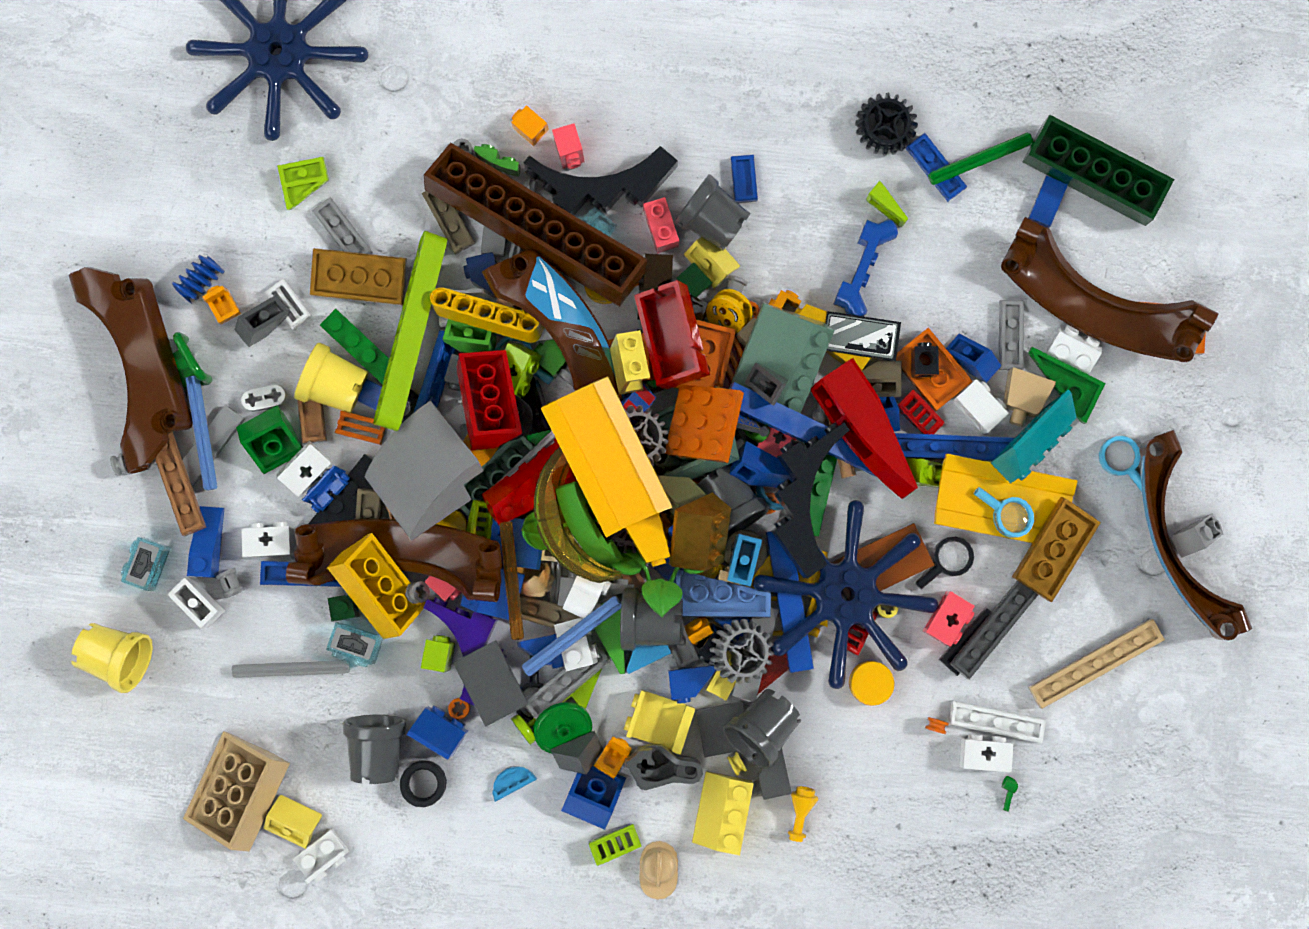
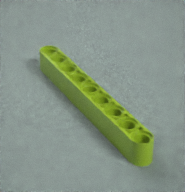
[373,231,447,431]

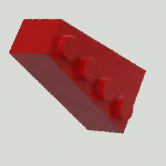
[482,438,580,526]

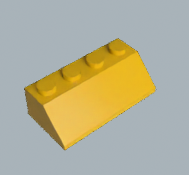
[327,533,426,639]

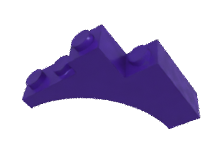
[423,597,507,706]

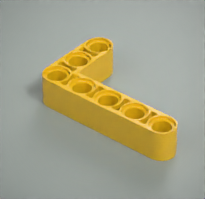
[430,287,544,343]

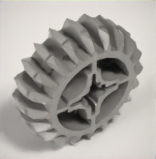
[624,405,668,466]
[710,619,774,685]

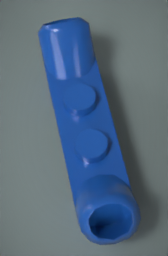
[833,219,898,316]

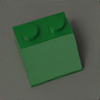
[236,405,302,474]

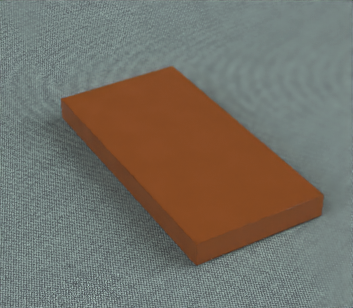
[831,523,935,600]

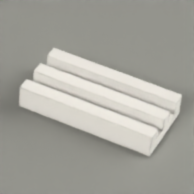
[265,278,312,330]

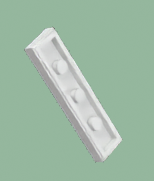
[948,701,1046,743]

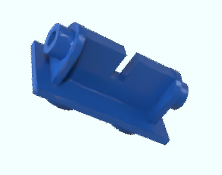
[302,465,350,513]

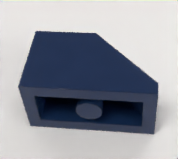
[463,252,498,299]

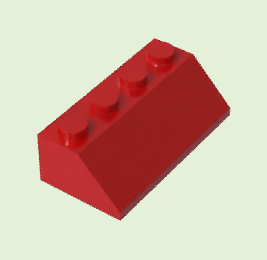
[456,350,522,450]

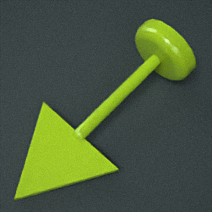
[511,669,602,745]

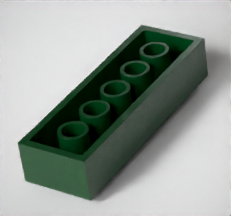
[1022,115,1175,226]

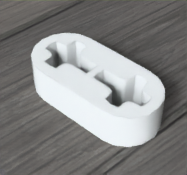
[241,385,288,412]

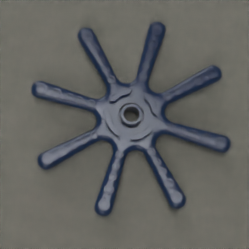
[186,0,368,141]
[753,500,939,689]

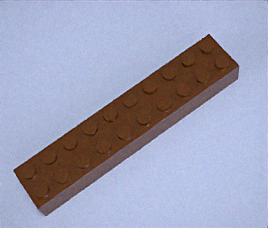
[424,142,647,307]

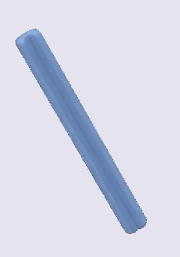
[186,376,218,491]
[522,596,622,676]

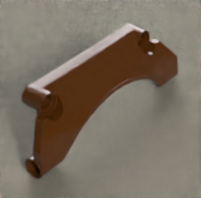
[69,267,193,474]

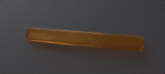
[499,521,524,640]

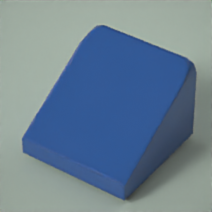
[358,379,382,410]

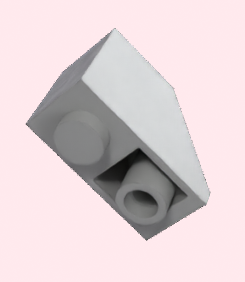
[1170,514,1223,558]

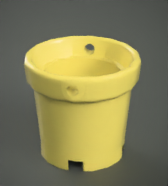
[294,343,369,414]
[71,623,153,693]

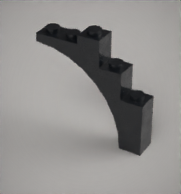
[523,146,678,215]
[771,422,850,578]

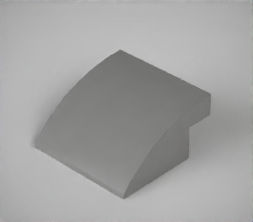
[364,401,483,541]

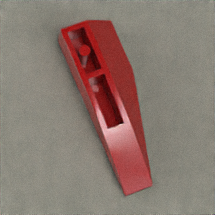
[810,358,918,499]

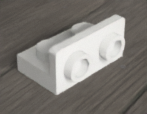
[292,828,349,884]

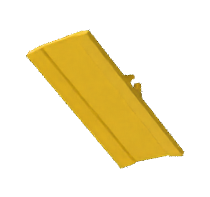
[541,376,672,537]
[934,454,1078,543]

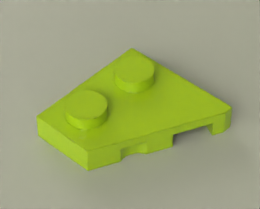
[277,157,329,210]

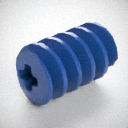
[172,255,225,305]

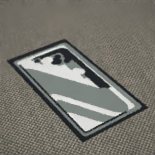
[825,311,901,361]

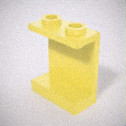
[610,330,650,395]
[623,689,695,755]

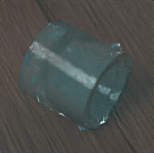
[582,207,617,237]

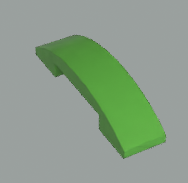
[556,481,623,566]

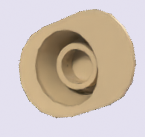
[639,841,678,900]

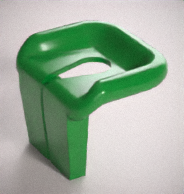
[173,332,212,389]

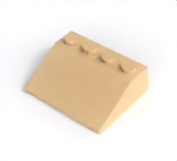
[183,731,290,852]

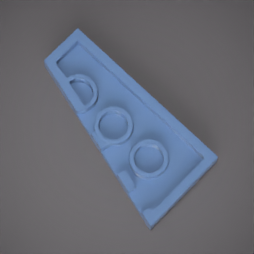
[676,570,771,618]

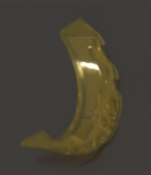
[534,447,623,583]

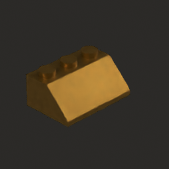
[669,492,731,571]

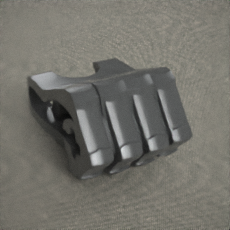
[624,744,703,790]

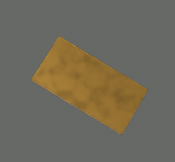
[310,248,407,305]
[1012,497,1101,602]

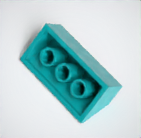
[991,390,1077,484]

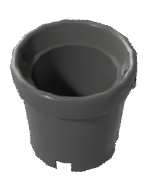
[674,174,750,251]
[697,464,770,538]
[620,587,683,651]
[723,689,801,769]
[342,714,406,784]

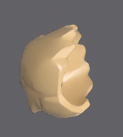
[514,562,555,598]

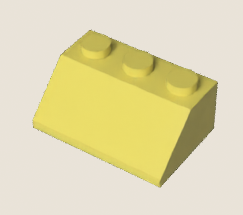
[692,771,754,856]

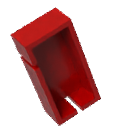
[634,280,710,389]

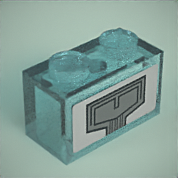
[121,537,171,591]
[326,622,383,667]

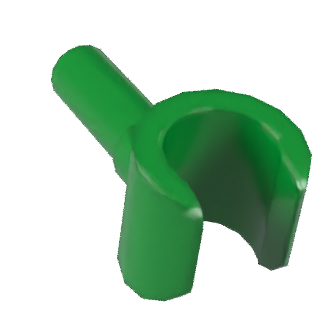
[1001,776,1018,812]

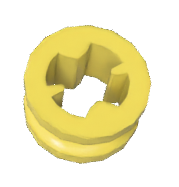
[876,605,898,618]
[727,752,747,776]

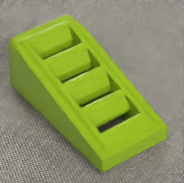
[866,181,908,228]
[466,500,493,539]
[588,824,642,866]

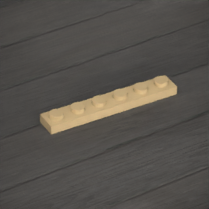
[1028,619,1165,709]

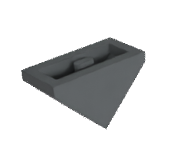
[745,362,788,405]
[551,731,603,774]

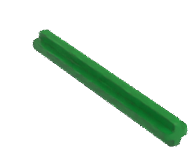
[928,132,1033,185]

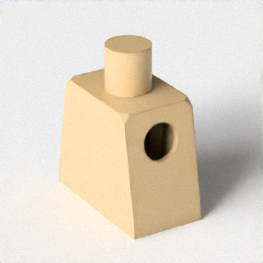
[1003,367,1056,427]

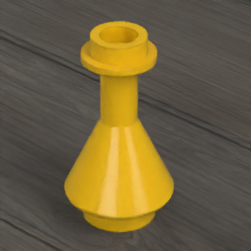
[788,786,819,842]

